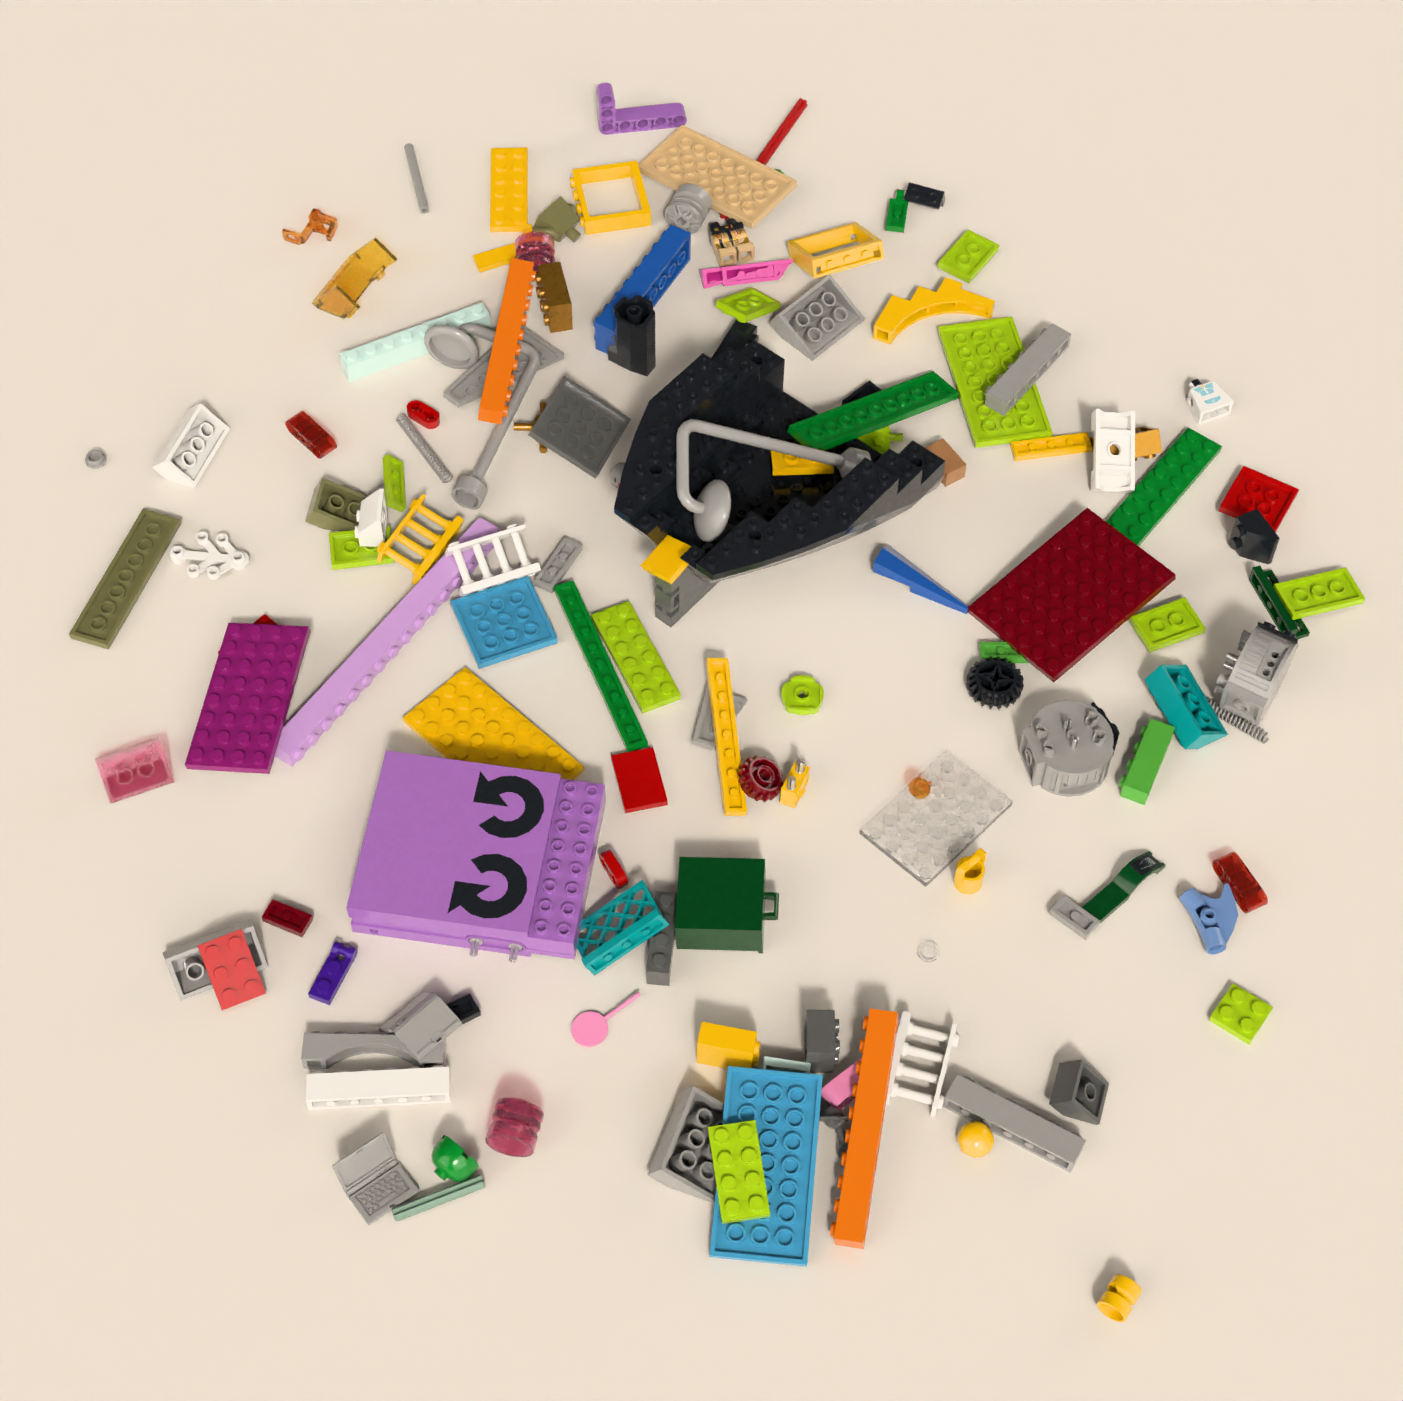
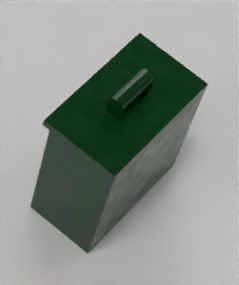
[675,857,779,953]

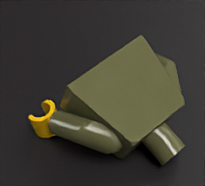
[522,196,581,243]

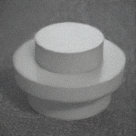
[85,450,106,469]

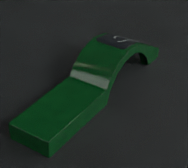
[1082,851,1166,924]

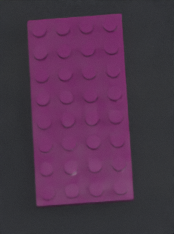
[185,623,311,774]

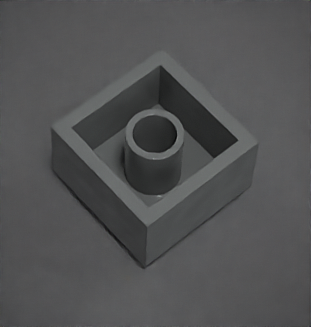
[804,1010,840,1073]

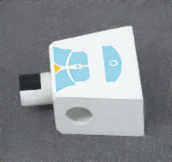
[1187,379,1234,425]

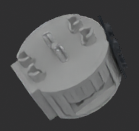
[1214,621,1298,725]

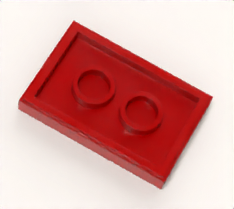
[611,747,668,813]

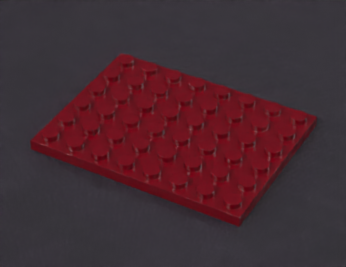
[968,508,1176,683]

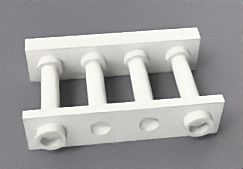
[444,524,541,598]
[886,1011,960,1117]

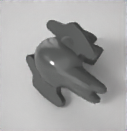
[819,1107,849,1157]

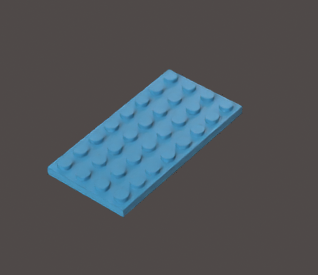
[709,1066,823,1267]

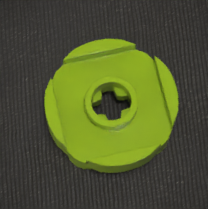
[781,675,824,715]

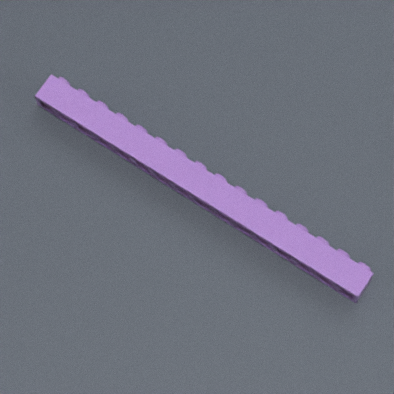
[275,517,499,767]

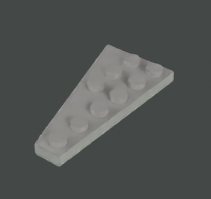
[443,326,564,408]

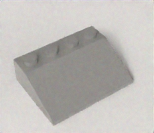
[769,274,865,361]
[647,1086,724,1203]

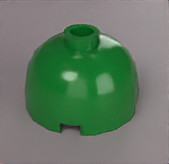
[431,1135,480,1182]

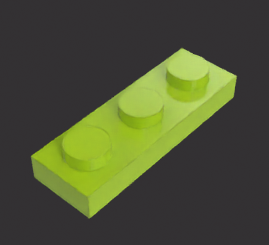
[382,454,406,512]

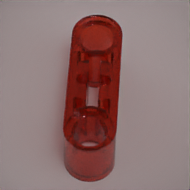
[285,411,337,459]
[1212,851,1268,913]

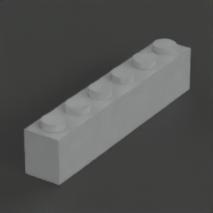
[985,323,1071,416]
[943,1074,1086,1173]

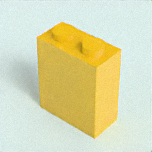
[697,1022,761,1069]

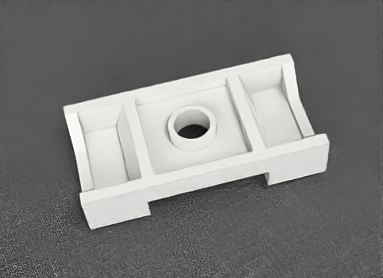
[1091,409,1135,493]

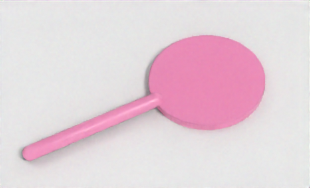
[571,992,640,1047]

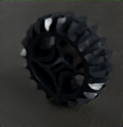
[966,656,1024,710]

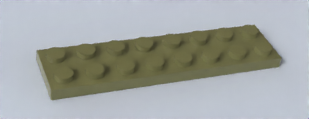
[69,508,181,650]

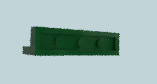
[1249,565,1310,639]

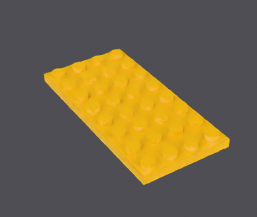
[403,667,584,780]

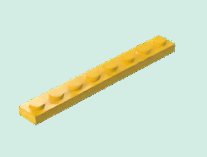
[706,658,747,816]

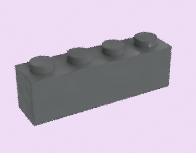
[646,891,677,986]

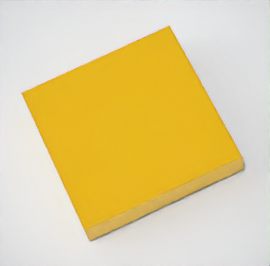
[640,535,692,584]

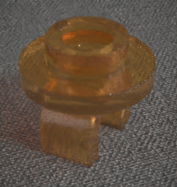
[909,776,932,799]

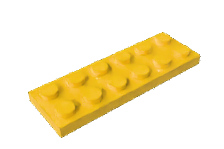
[490,147,528,232]

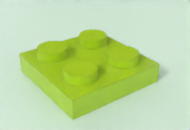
[1209,983,1273,1045]

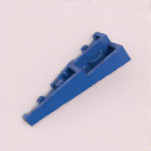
[873,546,968,614]

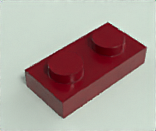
[262,899,313,938]

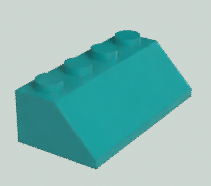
[1144,665,1228,750]

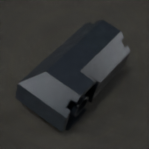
[608,295,656,376]

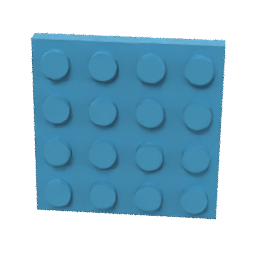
[450,576,558,669]

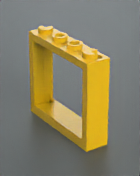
[569,161,651,235]
[787,222,884,279]

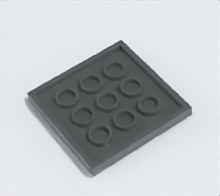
[528,376,631,479]

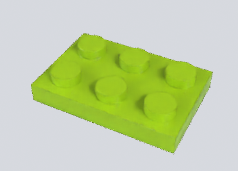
[937,230,1000,284]
[715,287,781,323]
[329,526,394,570]
[1129,597,1206,653]

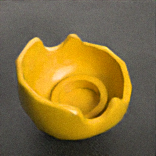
[956,1121,994,1158]

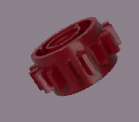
[737,755,784,802]

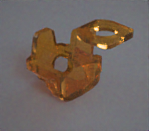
[282,208,338,245]

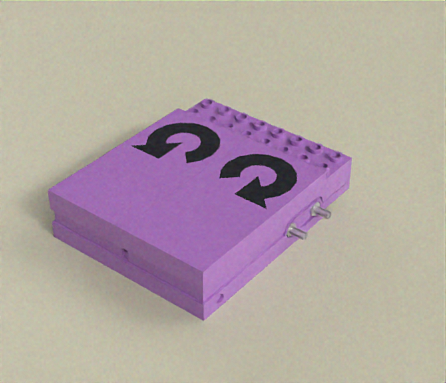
[346,750,606,963]

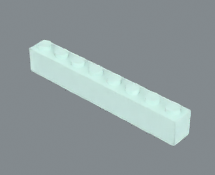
[339,302,491,382]

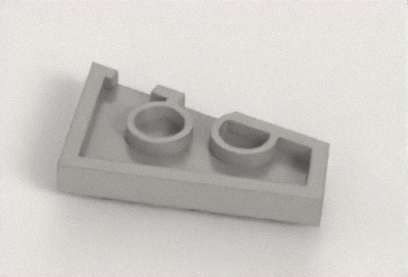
[692,687,747,750]

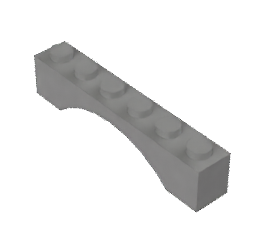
[301,1031,446,1069]

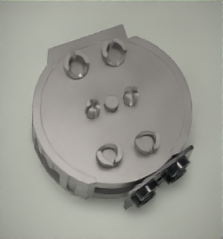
[1019,700,1120,797]

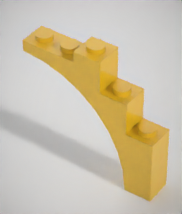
[873,277,995,345]

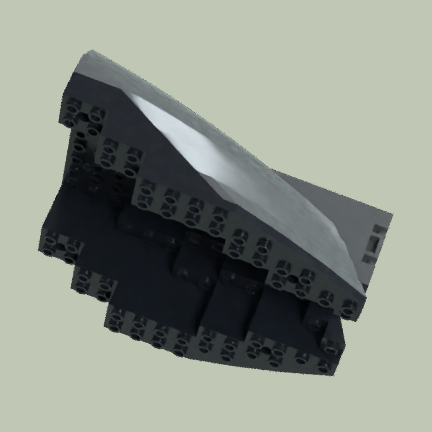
[614,340,945,627]

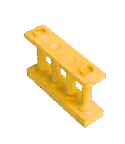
[377,494,464,585]

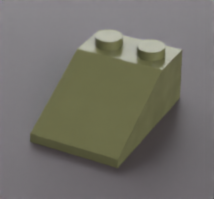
[305,478,368,531]

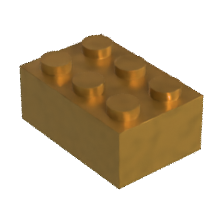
[535,262,573,333]

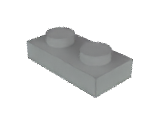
[1049,895,1100,940]

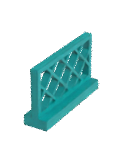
[577,880,670,976]

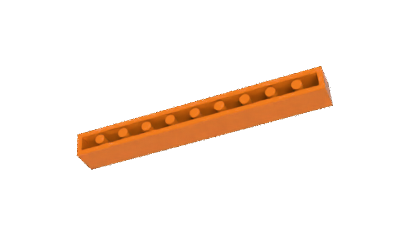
[478,258,536,425]
[830,1009,899,1249]

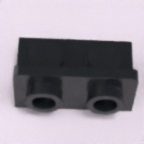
[904,182,945,210]

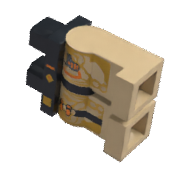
[709,218,755,267]

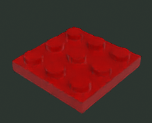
[1219,466,1299,533]

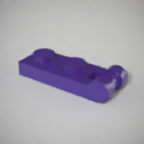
[308,941,358,1005]

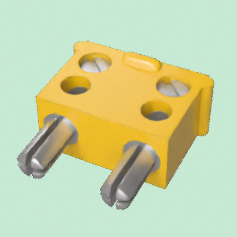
[779,759,810,809]

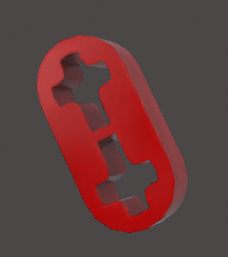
[407,400,440,429]
[599,849,628,889]

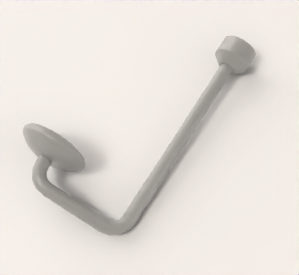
[424,323,541,510]
[676,419,871,542]

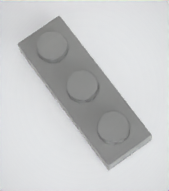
[534,537,582,593]

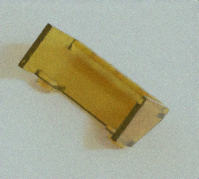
[312,237,397,319]

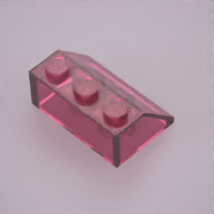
[95,738,174,804]

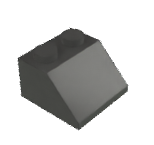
[1049,1060,1109,1125]

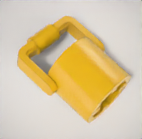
[953,848,987,894]

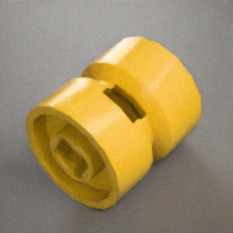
[1097,1274,1142,1322]

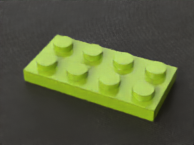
[1273,567,1365,620]
[708,1120,770,1224]

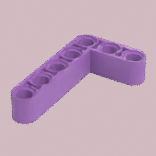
[596,83,687,135]

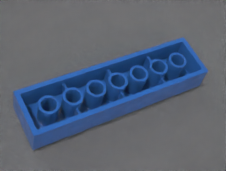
[593,225,691,354]

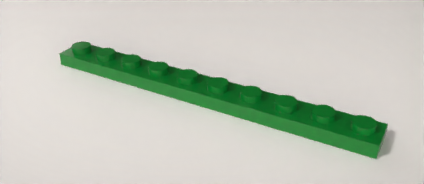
[554,580,648,752]

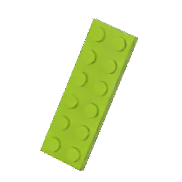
[591,601,681,714]

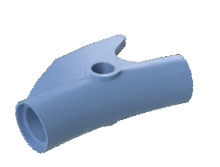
[1179,883,1238,954]

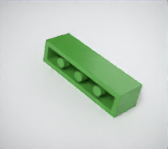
[1119,718,1175,805]

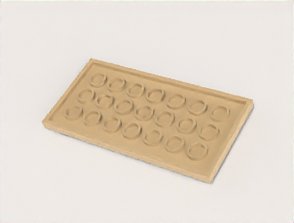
[638,125,797,229]

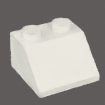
[355,489,388,547]

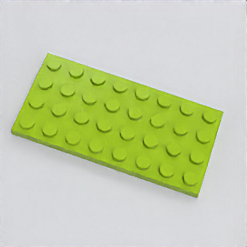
[937,317,1053,448]

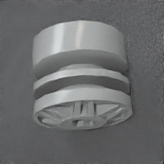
[665,183,712,234]

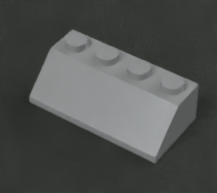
[162,919,268,1001]

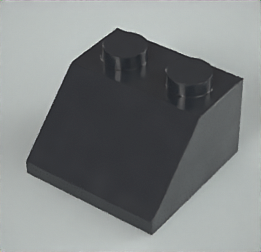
[1229,509,1280,564]

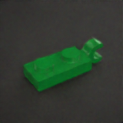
[885,189,908,233]

